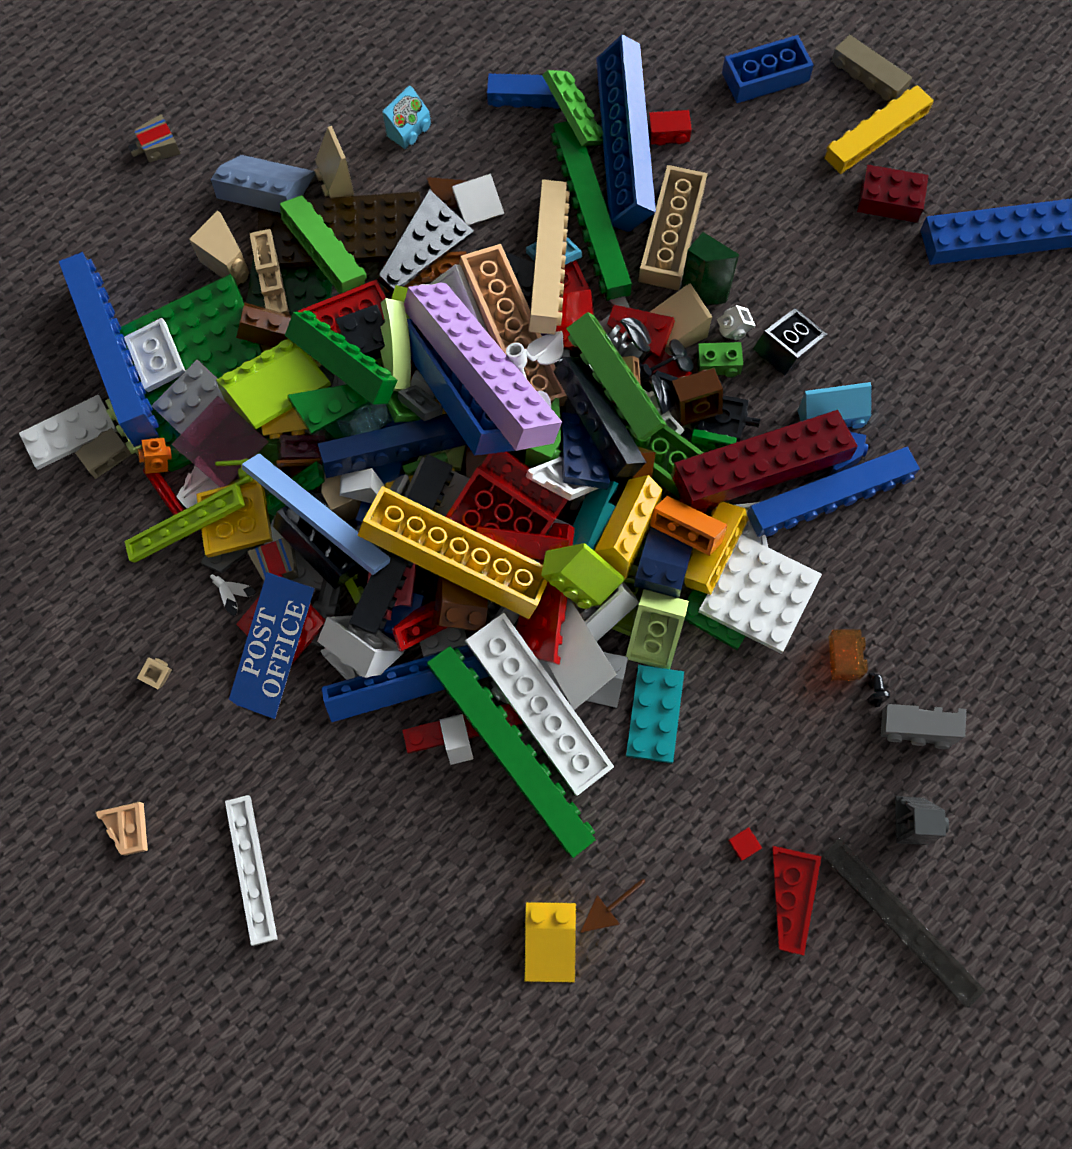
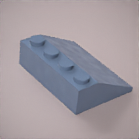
[211,155,315,213]

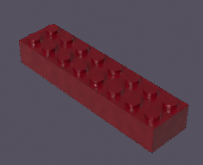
[671,410,858,510]

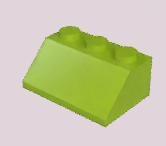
[541,543,624,609]

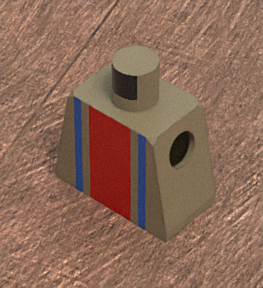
[128,114,181,162]
[247,538,299,581]

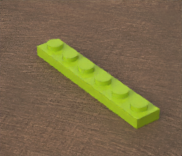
[125,484,245,563]

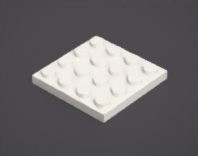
[699,535,822,654]

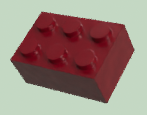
[857,164,929,223]

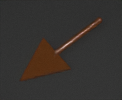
[580,879,645,933]

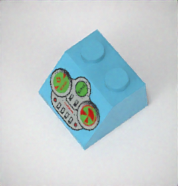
[382,86,431,149]

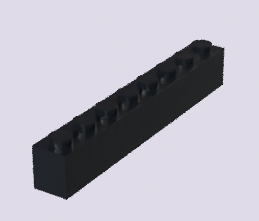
[349,454,454,636]

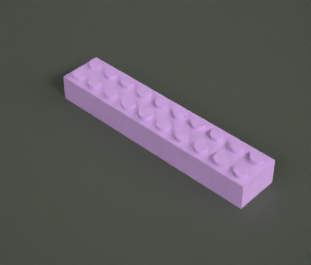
[404,283,562,451]

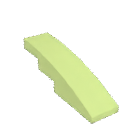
[380,298,411,391]

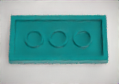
[626,665,684,764]

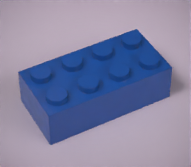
[722,35,814,103]

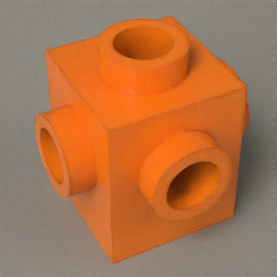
[138,438,172,474]

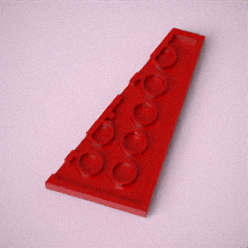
[515,523,575,665]

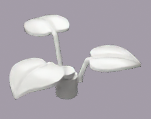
[506,331,564,408]

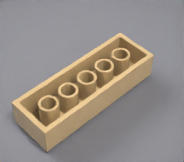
[638,165,707,291]

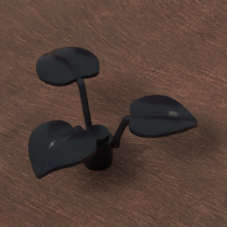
[619,318,693,415]

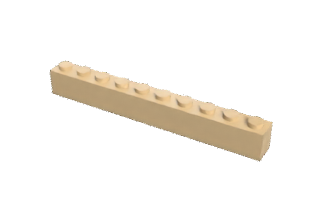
[529,179,570,335]

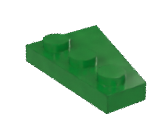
[287,384,369,435]

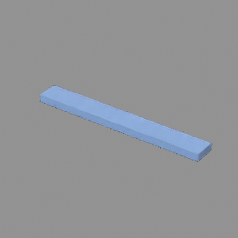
[242,453,390,575]

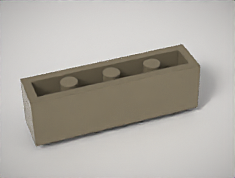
[832,35,912,101]

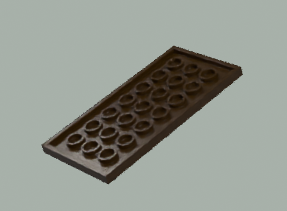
[258,191,421,269]

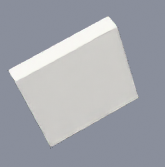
[452,174,504,226]

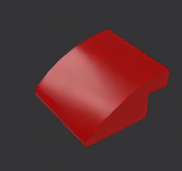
[445,452,568,535]

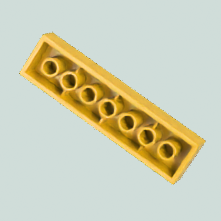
[357,486,548,619]

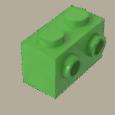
[696,342,743,377]

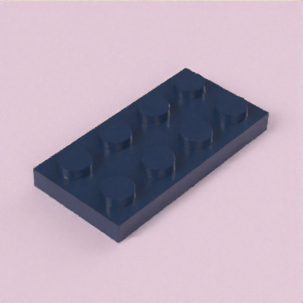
[560,412,610,490]

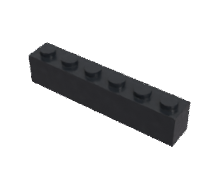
[553,357,646,478]

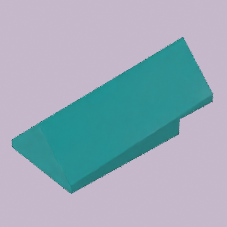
[573,481,618,552]

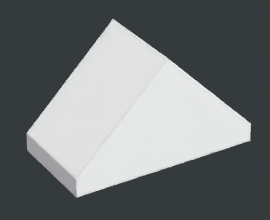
[339,468,384,503]
[440,714,473,765]

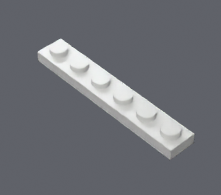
[225,795,278,946]

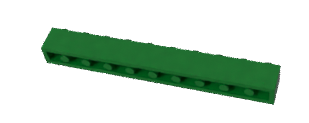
[551,121,632,301]
[427,646,596,858]

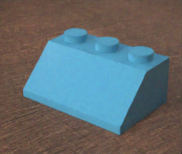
[798,382,871,429]

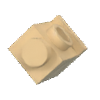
[137,658,172,689]

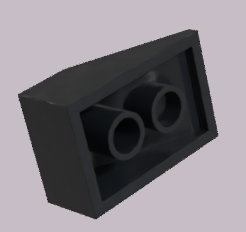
[753,308,827,375]

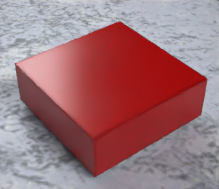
[728,827,762,861]

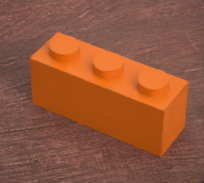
[650,496,727,556]

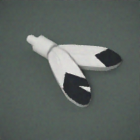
[210,574,256,616]

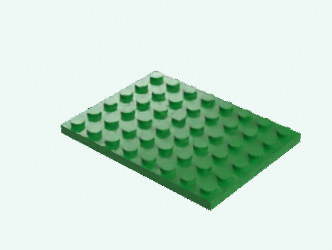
[120,274,263,472]

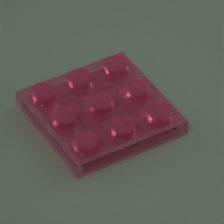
[172,396,269,487]

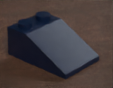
[634,526,692,598]

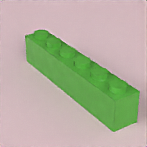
[280,195,367,294]
[566,312,667,440]

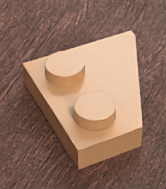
[96,802,148,856]

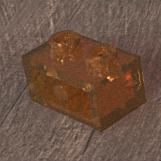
[828,629,868,681]

